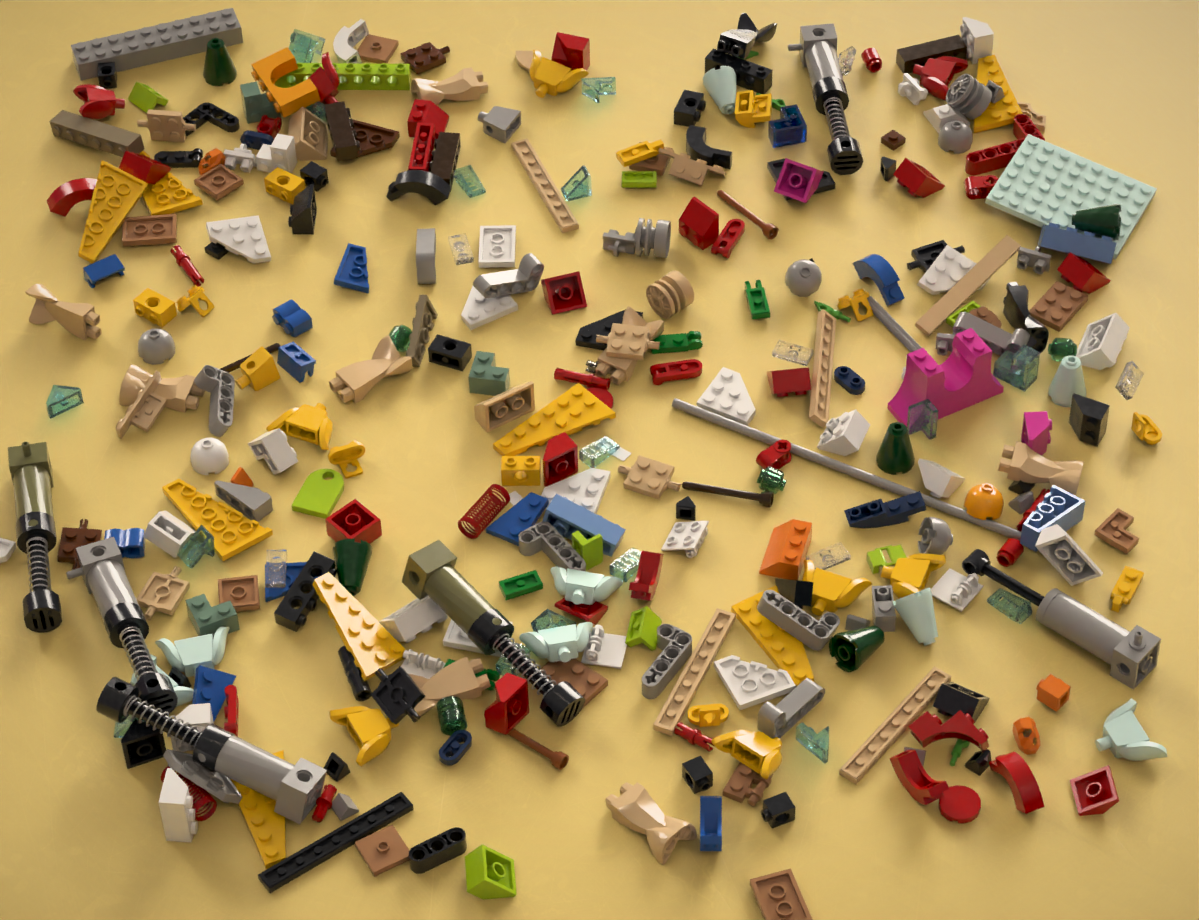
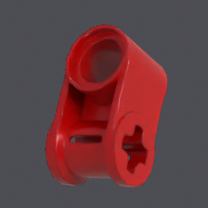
[257,115,282,139]
[964,175,998,200]
[756,439,792,474]

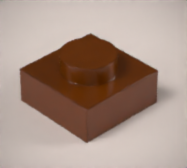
[881,130,906,151]

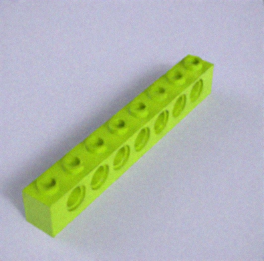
[275,63,411,90]

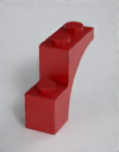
[908,710,989,750]

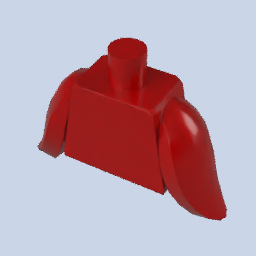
[308,52,339,108]
[913,56,968,101]
[73,84,125,119]

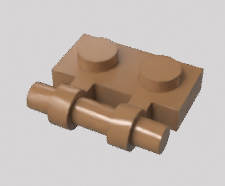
[723,762,773,806]

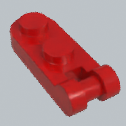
[711,219,745,258]
[650,359,702,385]
[224,685,239,737]

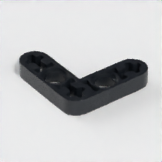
[183,103,240,136]

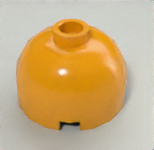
[963,483,1004,520]

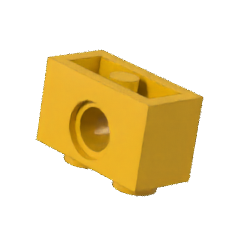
[264,167,305,204]
[133,288,177,328]
[501,456,541,486]

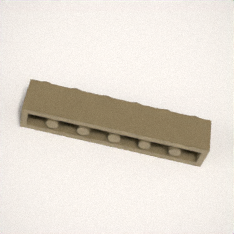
[49,110,145,157]

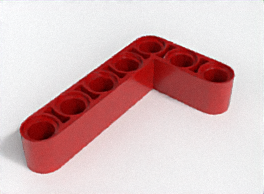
[965,114,1045,176]

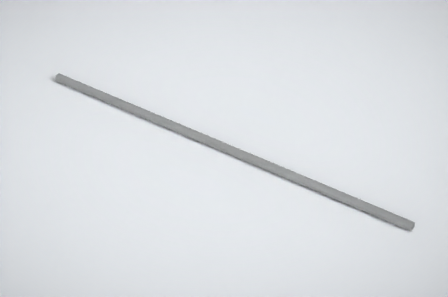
[672,398,1022,541]

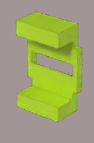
[867,545,906,574]

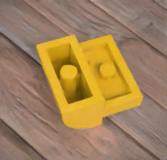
[735,90,772,128]

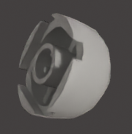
[938,120,973,154]
[785,259,822,297]
[138,328,175,364]
[918,517,953,555]

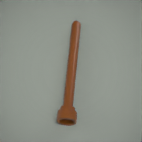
[717,190,779,239]
[508,728,569,770]

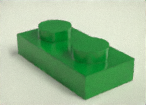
[499,570,543,600]

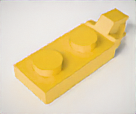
[616,139,664,167]
[1110,566,1144,613]

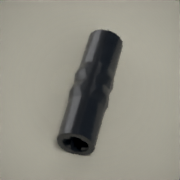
[338,646,372,701]

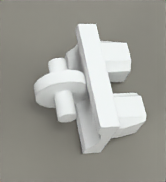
[898,73,928,105]
[223,144,257,173]

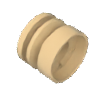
[646,270,694,319]

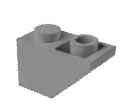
[872,585,896,632]

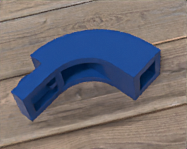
[853,254,905,306]
[700,796,722,851]

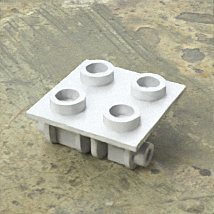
[661,521,709,558]
[931,568,983,612]
[581,625,627,669]
[401,649,446,679]

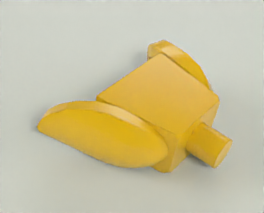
[529,50,589,98]
[266,403,333,450]
[881,553,946,599]
[802,559,872,616]
[329,706,399,767]
[711,730,782,780]

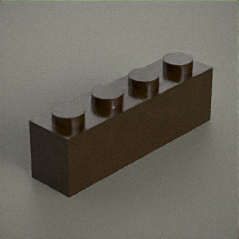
[896,35,967,74]
[324,101,360,162]
[429,132,461,192]

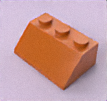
[759,519,812,581]

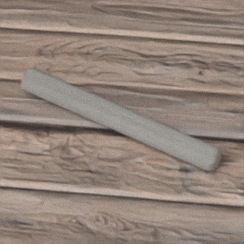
[867,296,922,352]

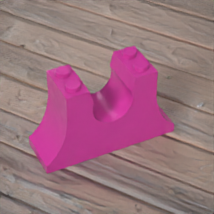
[887,328,1004,432]

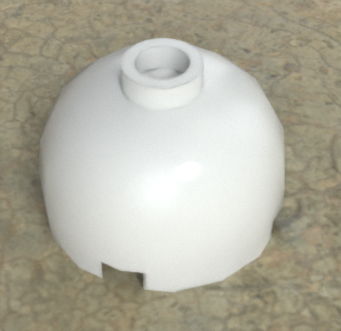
[190,438,229,475]

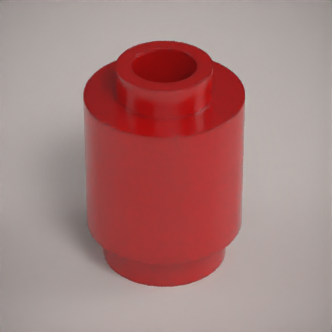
[861,48,882,72]
[996,538,1024,567]

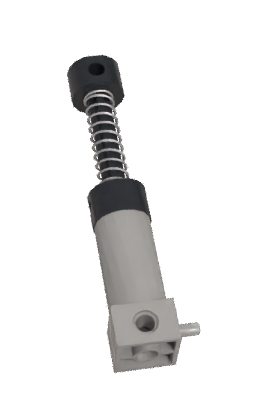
[788,23,863,175]
[66,537,178,716]
[97,677,327,824]

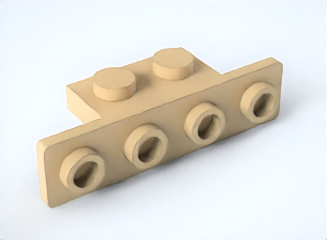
[659,147,726,186]
[116,371,168,439]

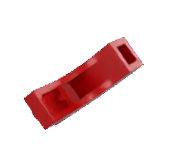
[47,178,97,217]
[629,551,664,601]
[889,750,949,805]
[989,752,1045,814]

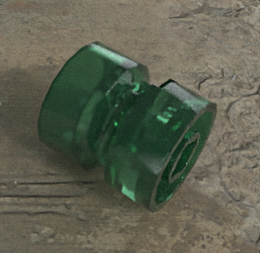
[436,696,467,736]

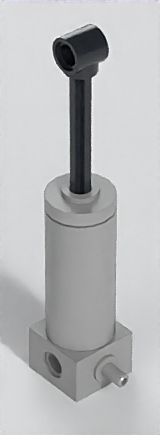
[962,549,1161,690]

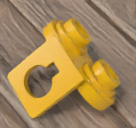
[176,285,214,317]
[837,288,873,322]
[1131,412,1162,445]
[328,441,365,479]
[687,704,729,727]

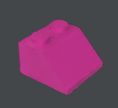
[774,158,823,203]
[1021,411,1052,456]

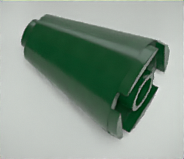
[203,38,237,86]
[1072,204,1121,240]
[876,422,915,475]
[333,539,372,596]
[829,626,885,672]

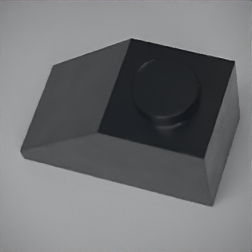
[775,578,813,609]

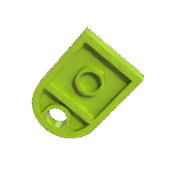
[291,469,344,519]

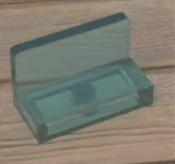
[907,399,938,440]

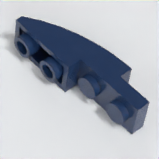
[844,491,926,528]

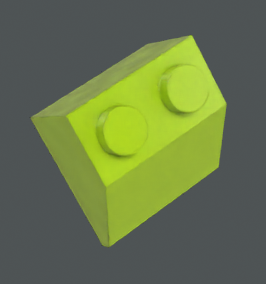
[465,844,517,900]

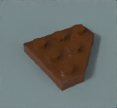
[330,119,400,158]

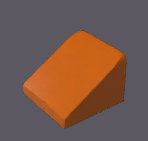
[231,467,253,487]

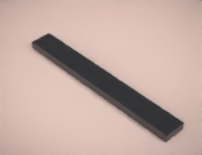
[258,792,414,893]

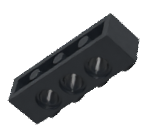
[705,49,772,94]
[274,551,337,632]

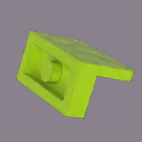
[128,81,169,113]
[572,531,603,571]
[625,606,662,651]

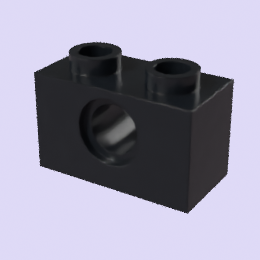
[674,90,706,127]
[428,334,472,371]

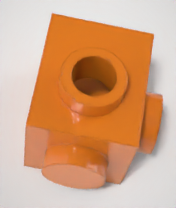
[1036,674,1071,712]

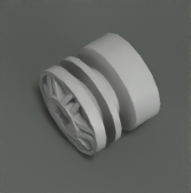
[946,73,992,120]
[634,218,671,258]

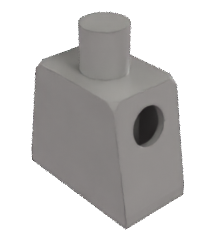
[478,106,521,143]

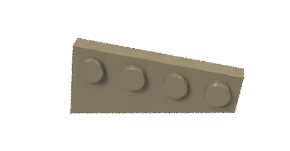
[406,295,438,367]

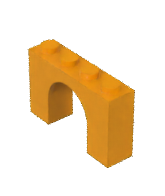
[251,47,320,118]

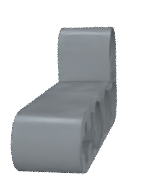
[416,228,436,284]
[473,253,544,298]
[953,312,1030,361]
[194,365,235,437]
[519,522,586,572]
[757,590,840,651]
[642,624,692,699]
[758,678,825,739]

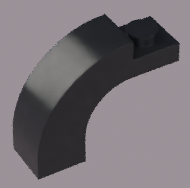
[686,125,732,169]
[386,170,451,205]

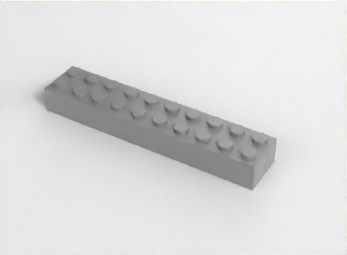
[71,8,243,81]

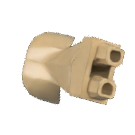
[411,67,488,105]
[25,284,102,340]
[595,306,664,385]
[329,335,412,404]
[119,364,205,413]
[998,441,1084,496]
[408,657,491,719]
[605,782,697,865]

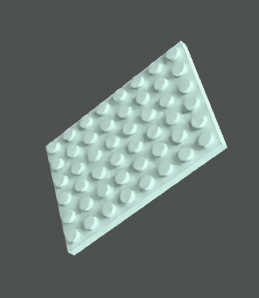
[985,134,1157,260]

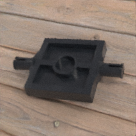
[907,240,965,273]
[370,666,425,724]

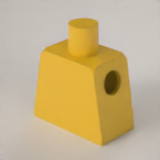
[235,346,281,391]

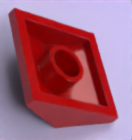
[554,597,609,625]
[1070,765,1119,816]

